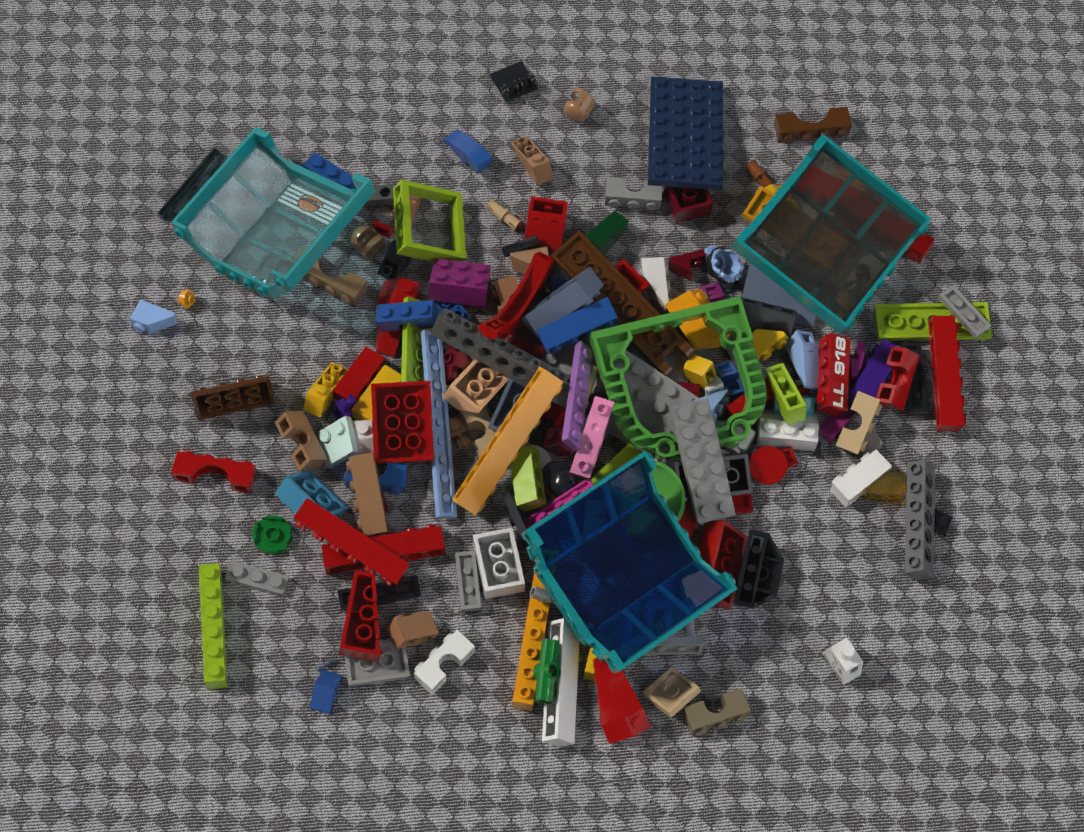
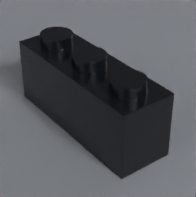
[741,297,797,337]

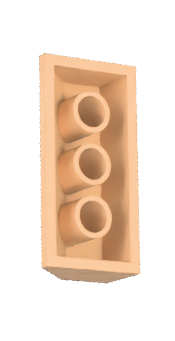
[443,359,510,413]

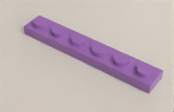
[562,341,593,451]

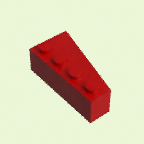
[338,570,381,662]

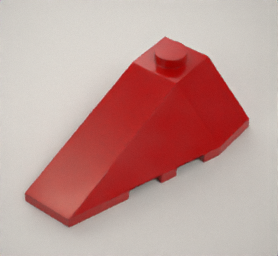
[593,650,651,744]

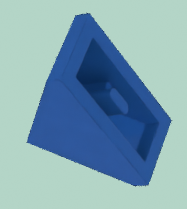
[310,670,343,715]

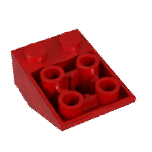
[525,196,568,257]

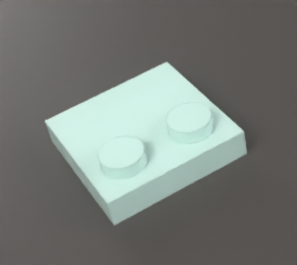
[318,416,358,468]

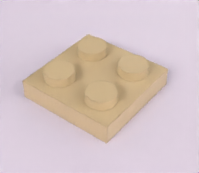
[642,667,701,718]

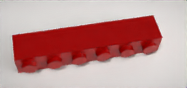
[928,316,966,431]
[293,498,409,587]
[321,525,445,575]

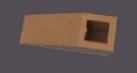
[511,136,554,186]

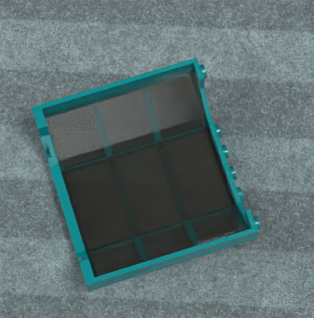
[731,134,932,334]

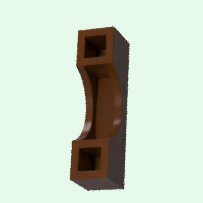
[774,107,852,143]

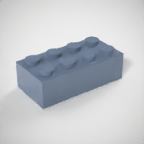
[521,267,604,337]

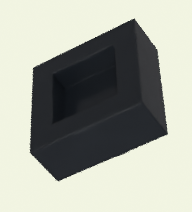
[934,509,953,536]

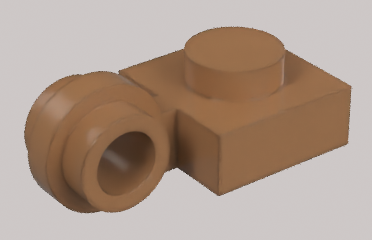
[449,414,471,451]

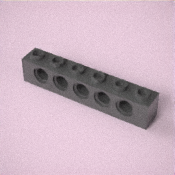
[905,459,935,581]

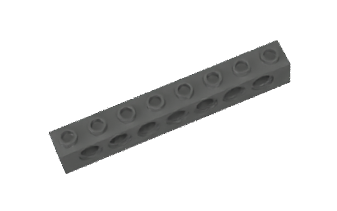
[431,308,571,409]

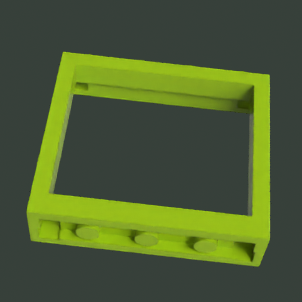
[393,179,467,262]

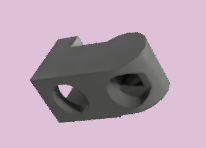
[363,184,395,208]

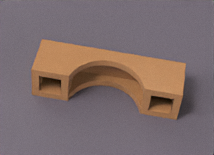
[290,246,368,306]

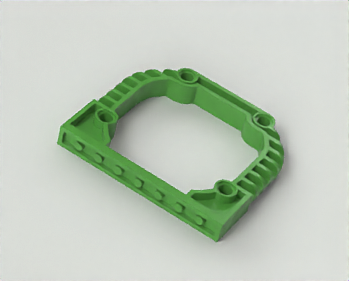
[589,296,767,462]

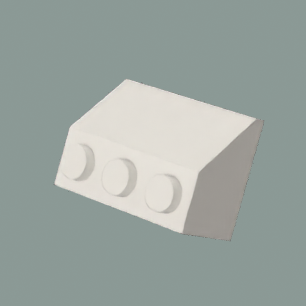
[756,409,819,451]

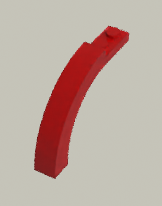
[478,251,555,340]

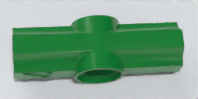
[533,639,561,704]

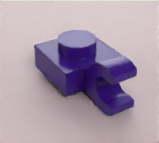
[331,394,356,420]

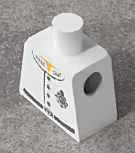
[822,638,863,685]

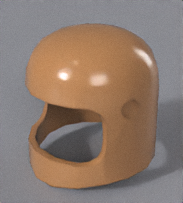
[564,87,596,122]
[351,225,385,259]

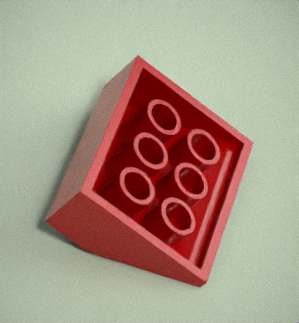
[371,381,434,463]

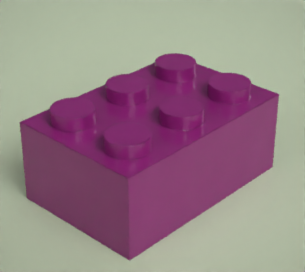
[428,258,491,307]

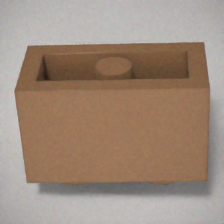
[387,611,439,649]

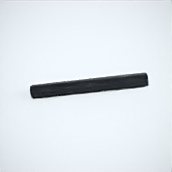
[158,148,221,220]

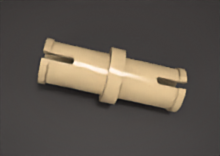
[486,199,522,231]

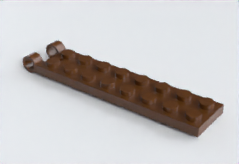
[551,230,695,377]

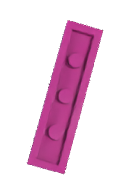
[523,477,598,532]

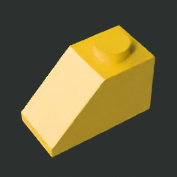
[683,354,717,395]

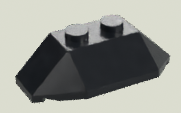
[734,529,784,609]

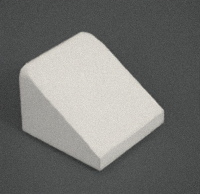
[705,376,724,396]

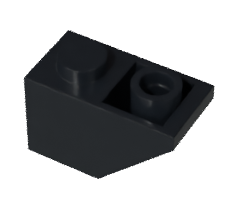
[377,240,412,280]

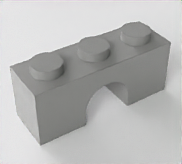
[605,177,662,211]

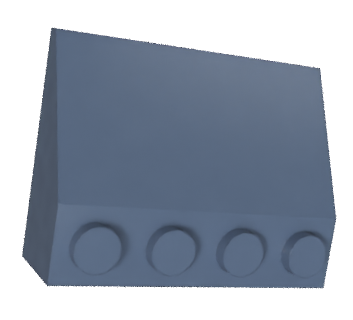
[742,255,826,329]

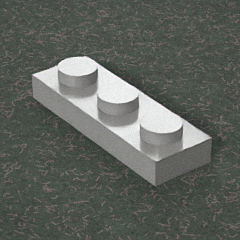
[938,285,991,339]
[455,551,481,612]
[225,560,290,597]

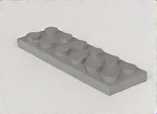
[669,398,736,524]

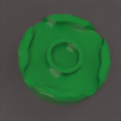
[252,515,292,555]

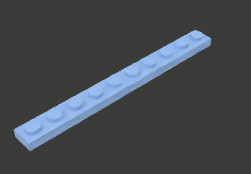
[421,329,457,519]

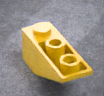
[303,362,348,418]

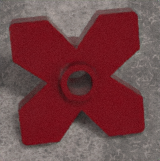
[507,337,545,357]
[443,344,473,386]

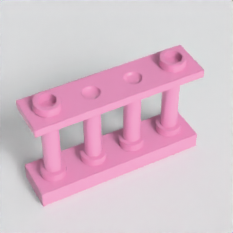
[570,396,614,479]

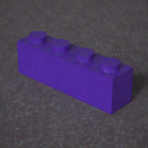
[848,339,898,413]

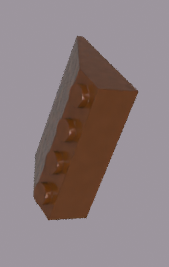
[190,375,275,420]

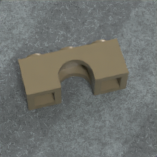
[682,688,751,736]

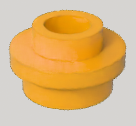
[178,289,195,309]

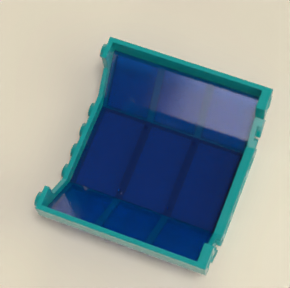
[521,450,738,673]

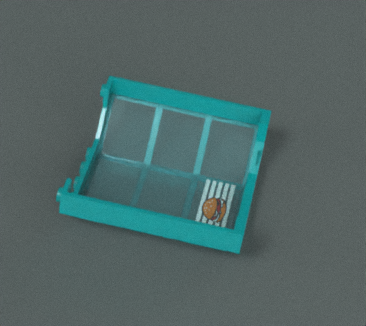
[171,127,375,299]

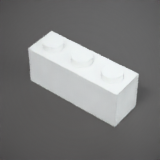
[830,450,892,508]

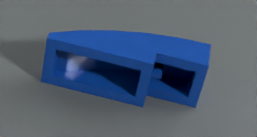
[443,129,492,174]

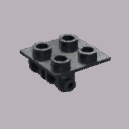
[490,61,538,102]

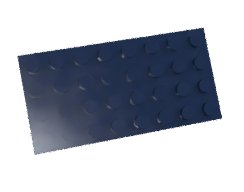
[647,76,723,190]

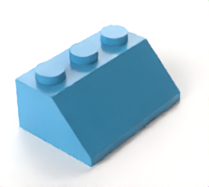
[275,471,349,518]

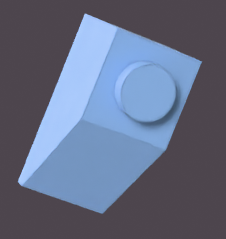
[130,299,178,334]

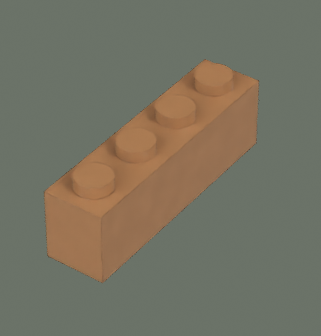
[346,452,389,535]

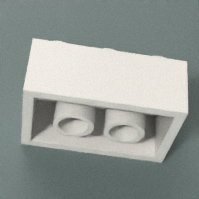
[473,527,525,599]

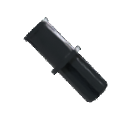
[502,235,540,257]

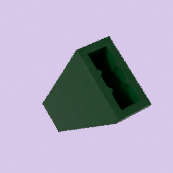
[585,211,629,255]

